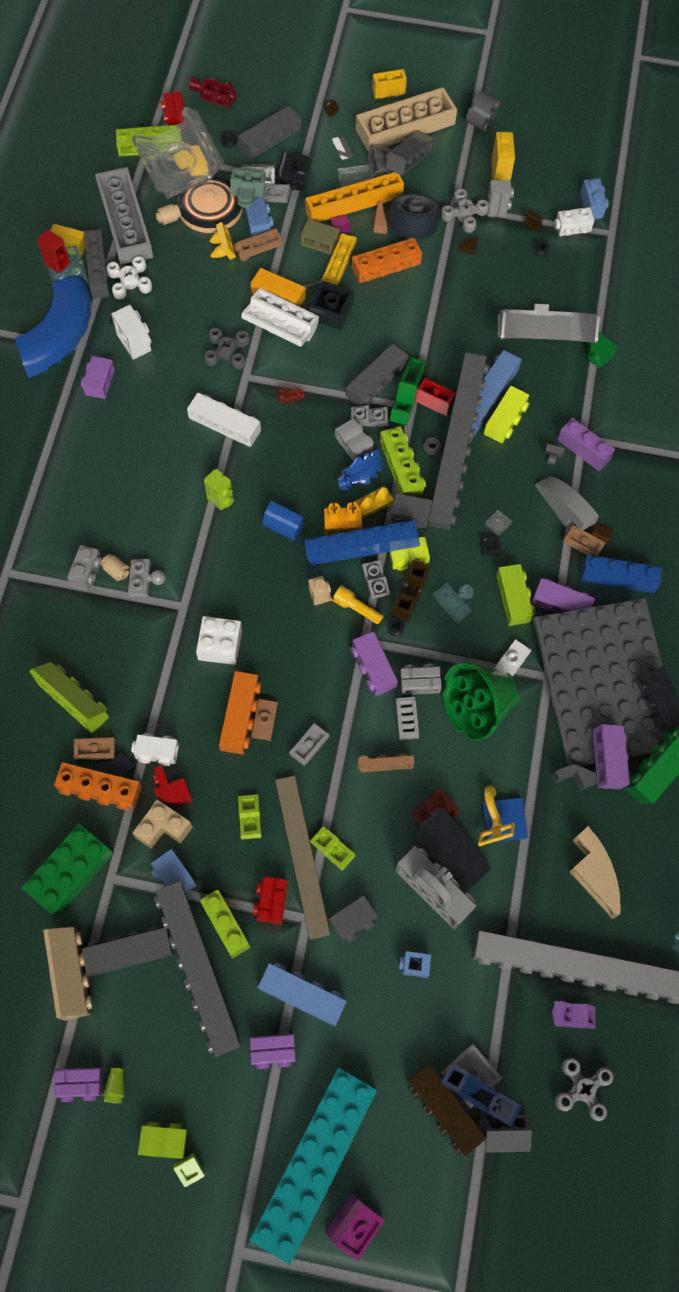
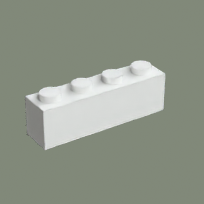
[187,393,261,447]

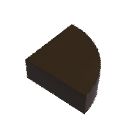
[458,238,478,255]

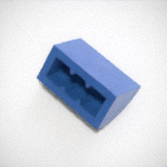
[263,501,303,541]

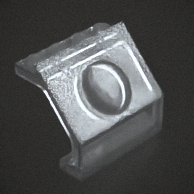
[132,107,224,199]

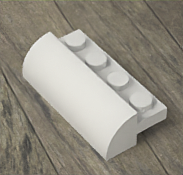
[242,288,319,347]

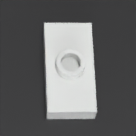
[494,640,531,677]

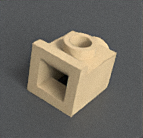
[308,576,332,606]

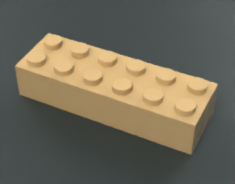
[356,87,457,152]

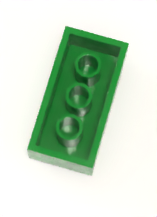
[623,728,679,804]
[22,824,113,918]

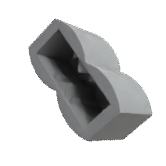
[335,419,374,461]

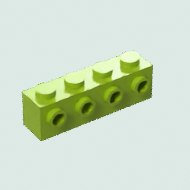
[116,125,183,156]
[379,426,426,497]

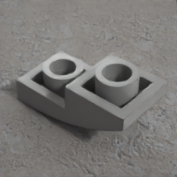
[351,405,389,427]
[362,560,390,599]

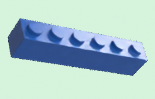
[305,520,420,565]

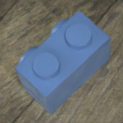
[580,178,608,219]

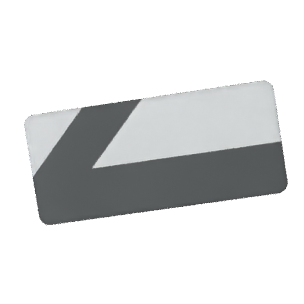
[332,136,353,160]

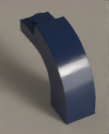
[441,1063,522,1127]

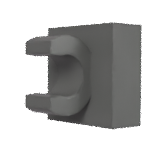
[544,444,565,465]

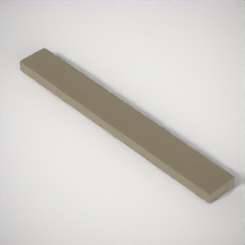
[275,776,330,940]

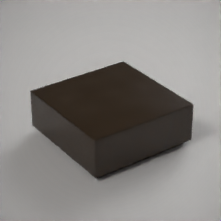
[524,210,544,232]

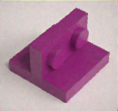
[324,1193,385,1261]

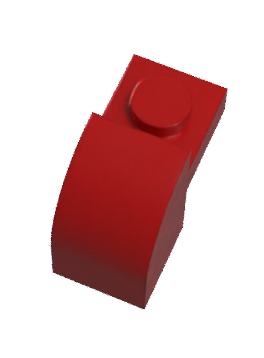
[153,766,192,807]

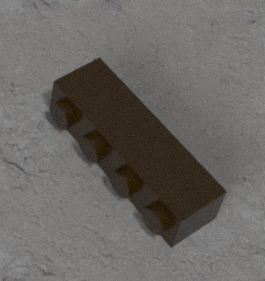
[408,1064,487,1156]

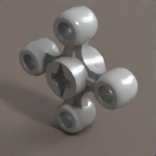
[441,188,489,233]
[555,1058,614,1121]

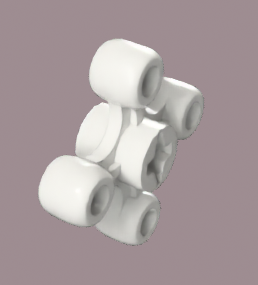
[106,256,152,299]

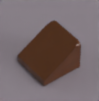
[591,523,613,545]

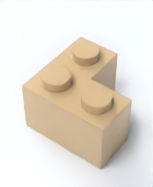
[133,800,192,849]

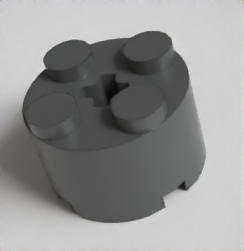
[466,91,501,132]

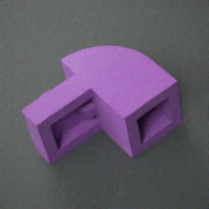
[552,1001,595,1029]

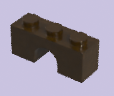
[391,560,431,623]

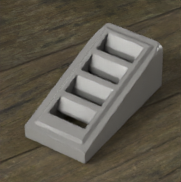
[395,697,419,740]

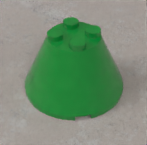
[443,662,520,741]

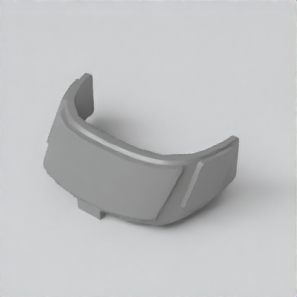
[498,304,600,343]

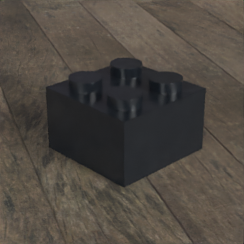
[309,280,354,330]

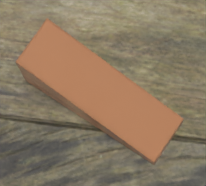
[374,201,387,234]

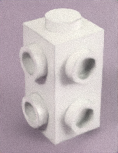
[554,207,594,236]
[132,733,179,766]

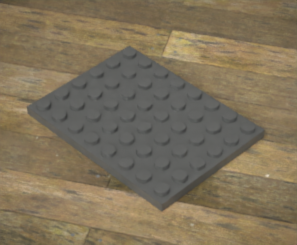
[533,598,678,767]

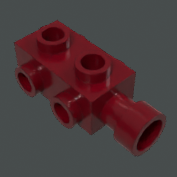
[189,77,237,108]

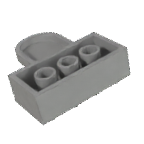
[395,846,476,930]

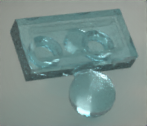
[433,583,474,623]

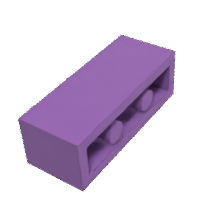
[558,418,615,472]
[531,578,595,614]
[350,632,398,696]
[593,724,630,789]

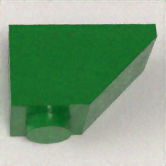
[587,331,618,369]

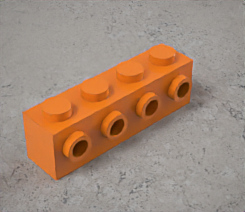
[352,238,422,283]
[54,762,142,811]

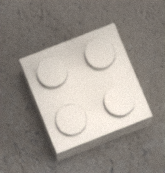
[111,305,152,360]
[196,616,242,665]

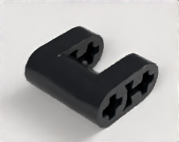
[275,152,312,191]

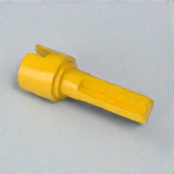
[332,585,383,624]

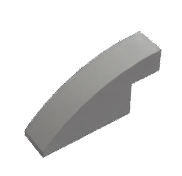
[535,476,599,531]

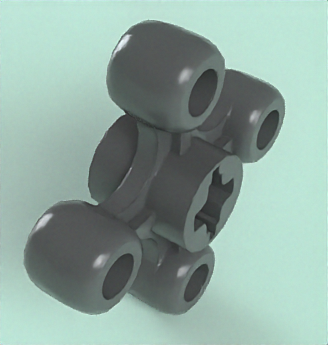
[204,328,249,370]

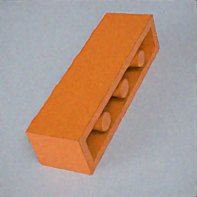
[219,671,262,755]

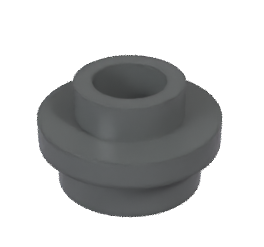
[423,437,441,455]

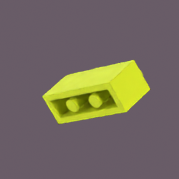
[484,386,530,444]

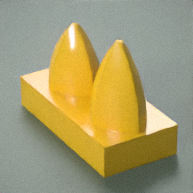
[210,222,236,260]
[354,486,394,519]

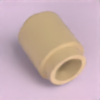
[155,204,181,226]
[101,554,129,581]

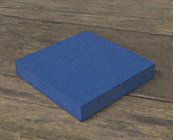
[482,798,528,842]

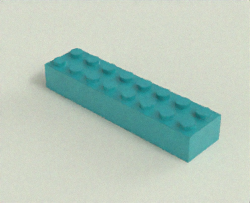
[250,1068,377,1265]

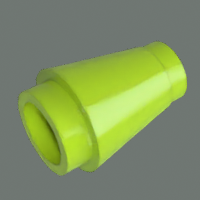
[103,1068,125,1103]

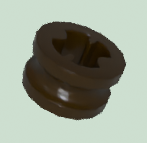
[323,99,339,117]

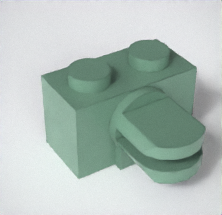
[231,168,266,208]

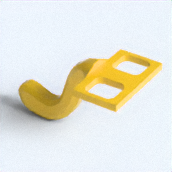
[478,785,515,846]

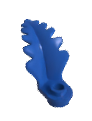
[338,450,383,491]

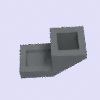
[552,764,597,790]

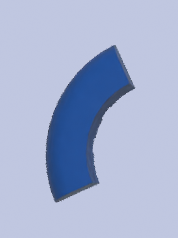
[15,277,92,378]

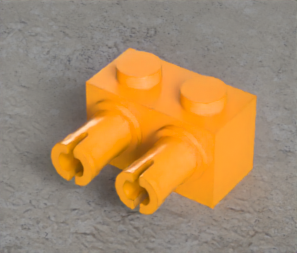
[324,502,362,536]

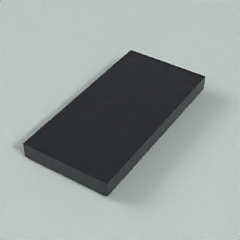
[411,806,492,894]

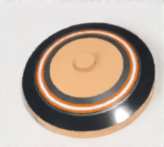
[177,176,243,233]

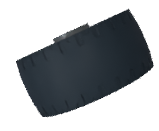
[389,193,440,238]

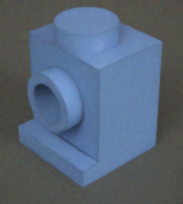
[399,951,431,978]

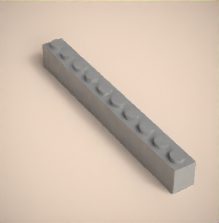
[473,931,679,1004]

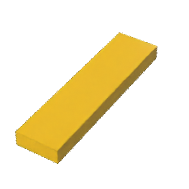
[321,233,357,286]

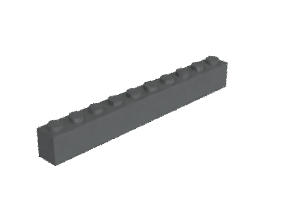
[429,353,489,530]

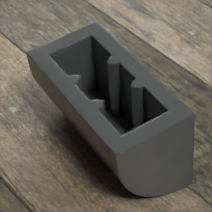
[484,1114,532,1153]

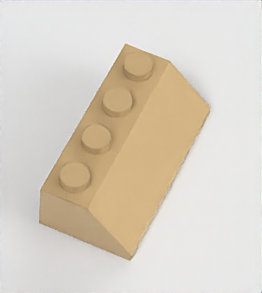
[43,927,93,1021]

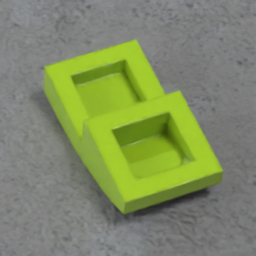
[238,794,261,840]
[310,826,355,871]

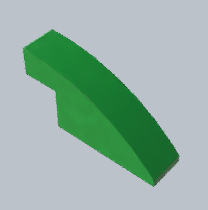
[390,357,428,425]

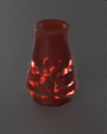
[277,387,304,405]

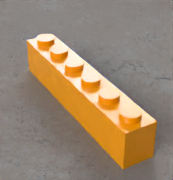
[305,172,404,222]

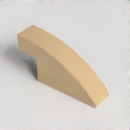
[570,827,621,919]

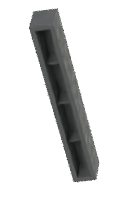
[154,881,241,1057]

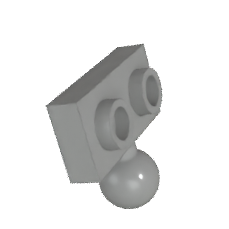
[128,559,166,597]

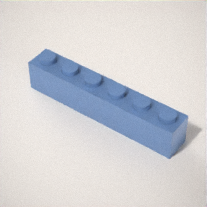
[469,350,522,444]

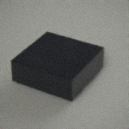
[480,536,501,556]
[106,752,135,778]

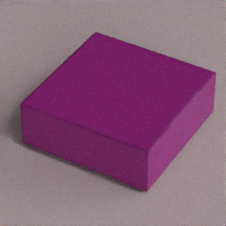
[331,215,351,234]

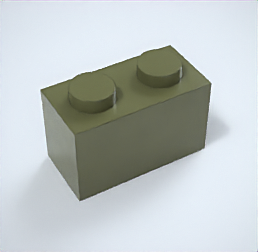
[301,219,339,255]

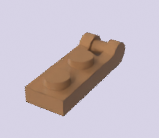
[234,228,283,261]
[357,753,414,772]

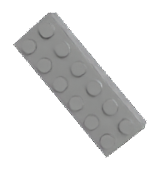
[95,167,153,265]

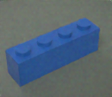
[581,555,662,593]

